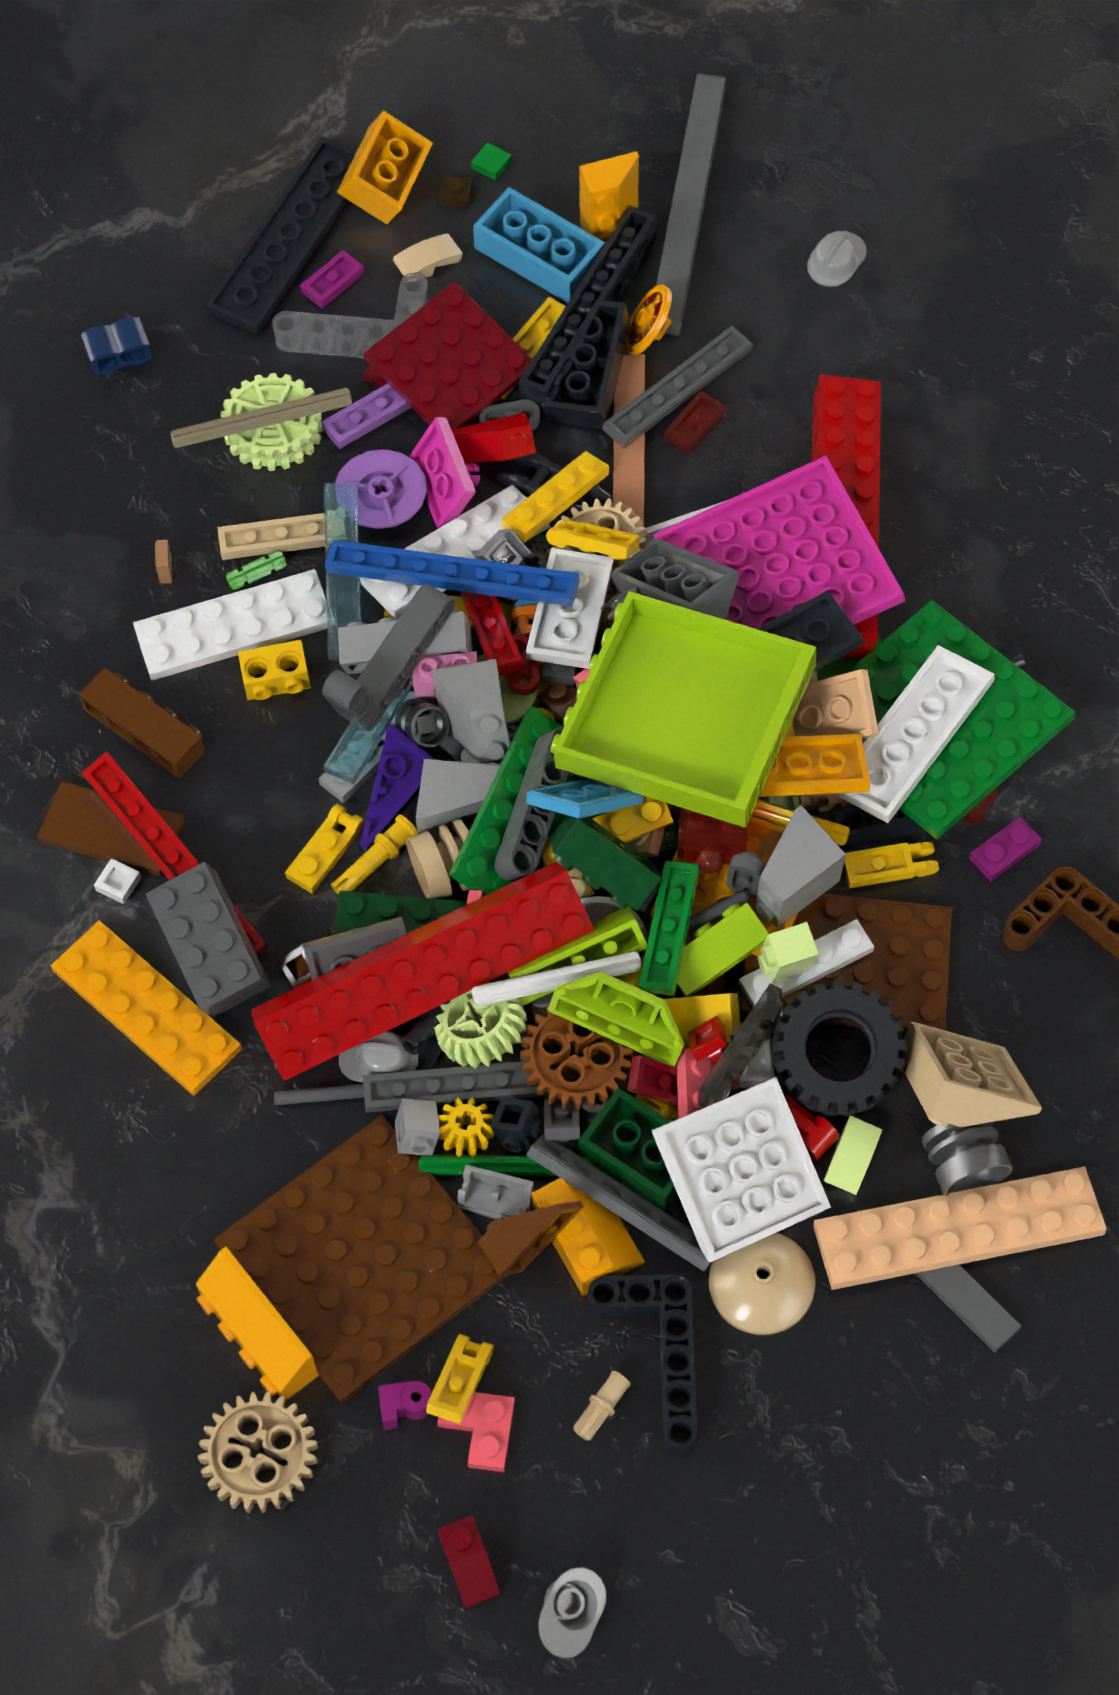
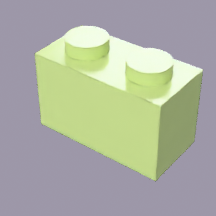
[758,922,819,982]

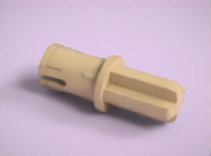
[573,1371,631,1440]

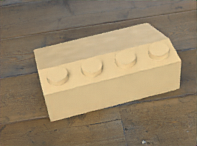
[903,1021,1042,1127]

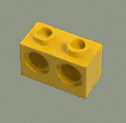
[238,640,311,700]

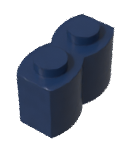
[81,317,152,375]

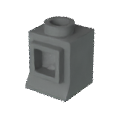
[474,529,531,565]

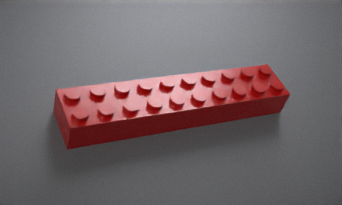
[811,374,881,660]
[251,861,594,1081]

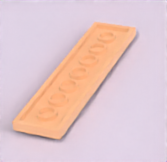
[813,1167,1107,1290]

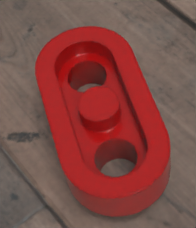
[505,634,540,696]

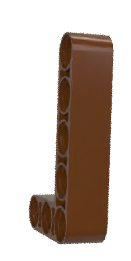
[1003,866,1119,960]

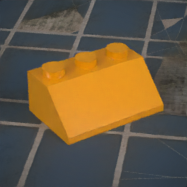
[579,151,639,243]
[532,1178,645,1296]

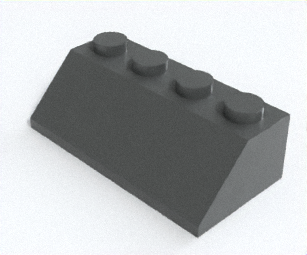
[610,538,739,620]

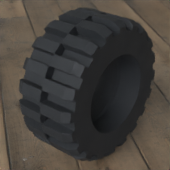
[771,981,907,1118]

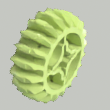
[434,981,527,1069]

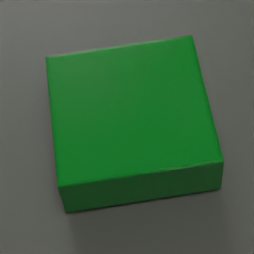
[471,143,512,181]

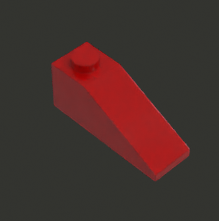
[451,413,536,463]

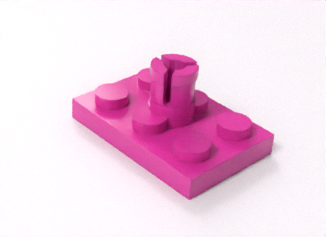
[409,417,480,529]

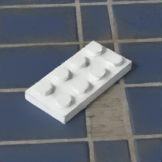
[526,548,614,669]

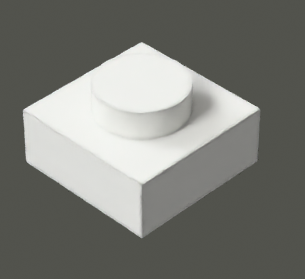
[94,859,141,904]

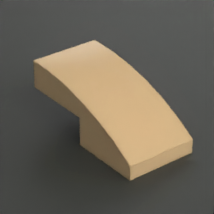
[393,233,463,281]

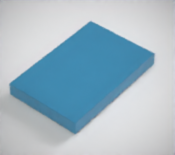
[526,778,644,818]

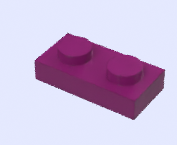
[300,250,365,309]
[969,816,1042,882]

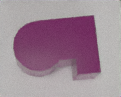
[378,1381,432,1430]

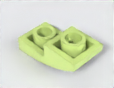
[823,1116,882,1195]

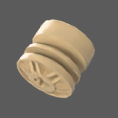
[406,819,469,900]

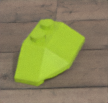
[547,972,684,1067]

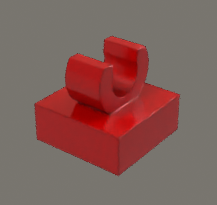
[688,1016,727,1064]

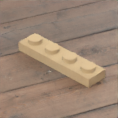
[218,511,346,560]

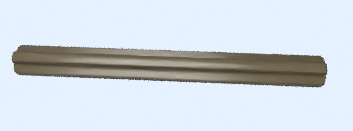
[170,388,352,448]

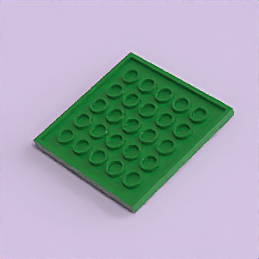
[846,600,1075,840]

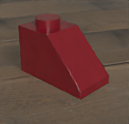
[438,1516,500,1609]

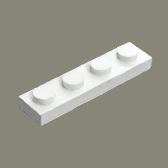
[739,919,874,1012]

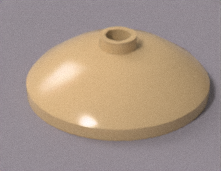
[709,1233,815,1335]

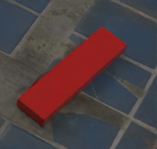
[460,591,525,677]

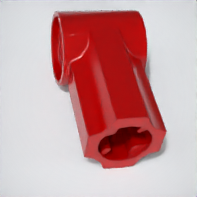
[784,1094,839,1163]

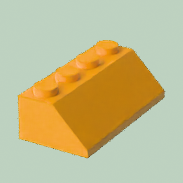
[196,1247,319,1401]

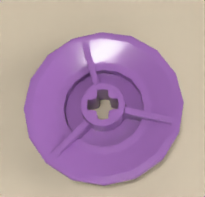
[334,449,427,529]

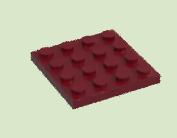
[364,282,532,430]

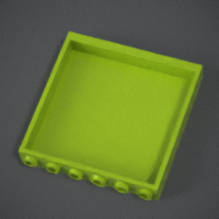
[551,591,816,828]

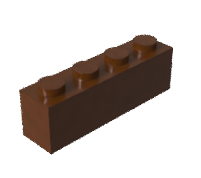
[79,668,205,779]

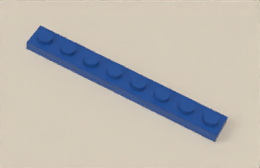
[325,540,580,607]

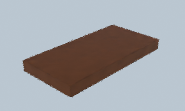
[37,781,185,877]

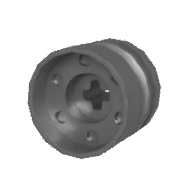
[922,1122,1013,1196]

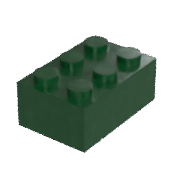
[550,815,661,911]
[578,1088,678,1212]

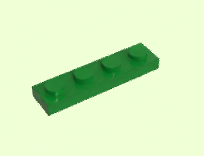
[638,861,700,996]

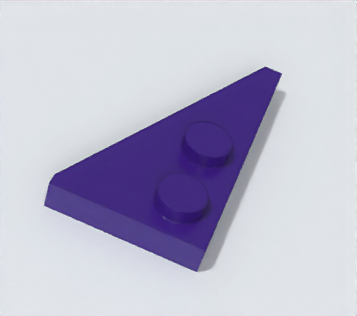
[360,724,435,851]

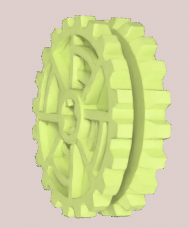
[221,373,323,471]

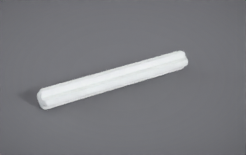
[472,952,642,1007]

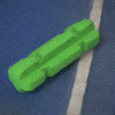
[226,550,286,590]

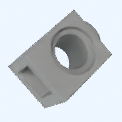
[395,1099,440,1156]

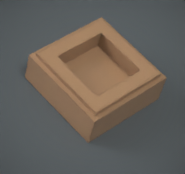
[155,540,172,584]

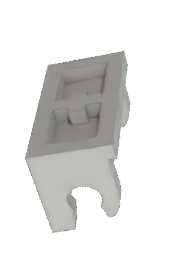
[458,1165,534,1219]

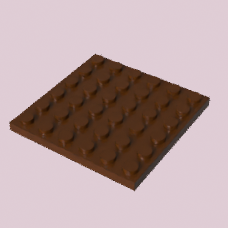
[213,1115,510,1404]

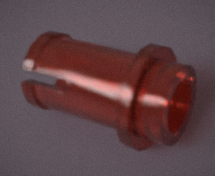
[962,789,998,825]

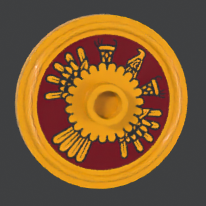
[625,284,672,356]

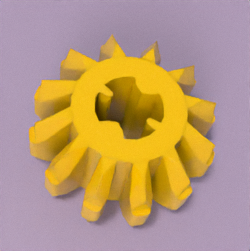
[438,1097,494,1157]

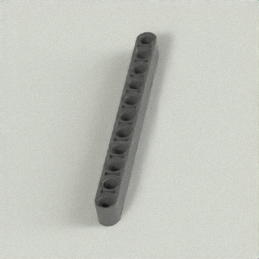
[656,73,726,336]

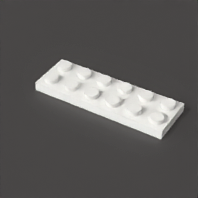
[360,485,550,619]
[133,569,334,681]
[834,645,995,823]

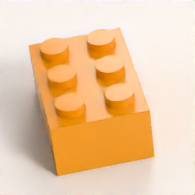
[337,111,433,224]

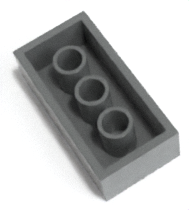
[146,862,272,1018]

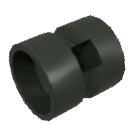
[395,698,450,747]

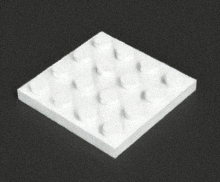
[652,1077,831,1262]

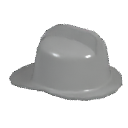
[807,231,867,287]
[339,1031,418,1082]
[539,1567,606,1658]

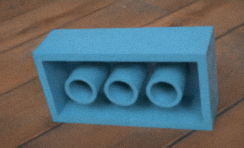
[473,187,605,303]

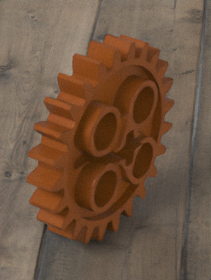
[520,1006,633,1110]

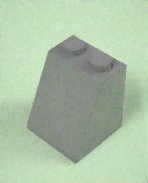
[431,659,511,763]
[416,759,500,843]
[755,806,846,928]

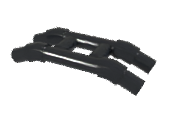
[496,452,612,517]

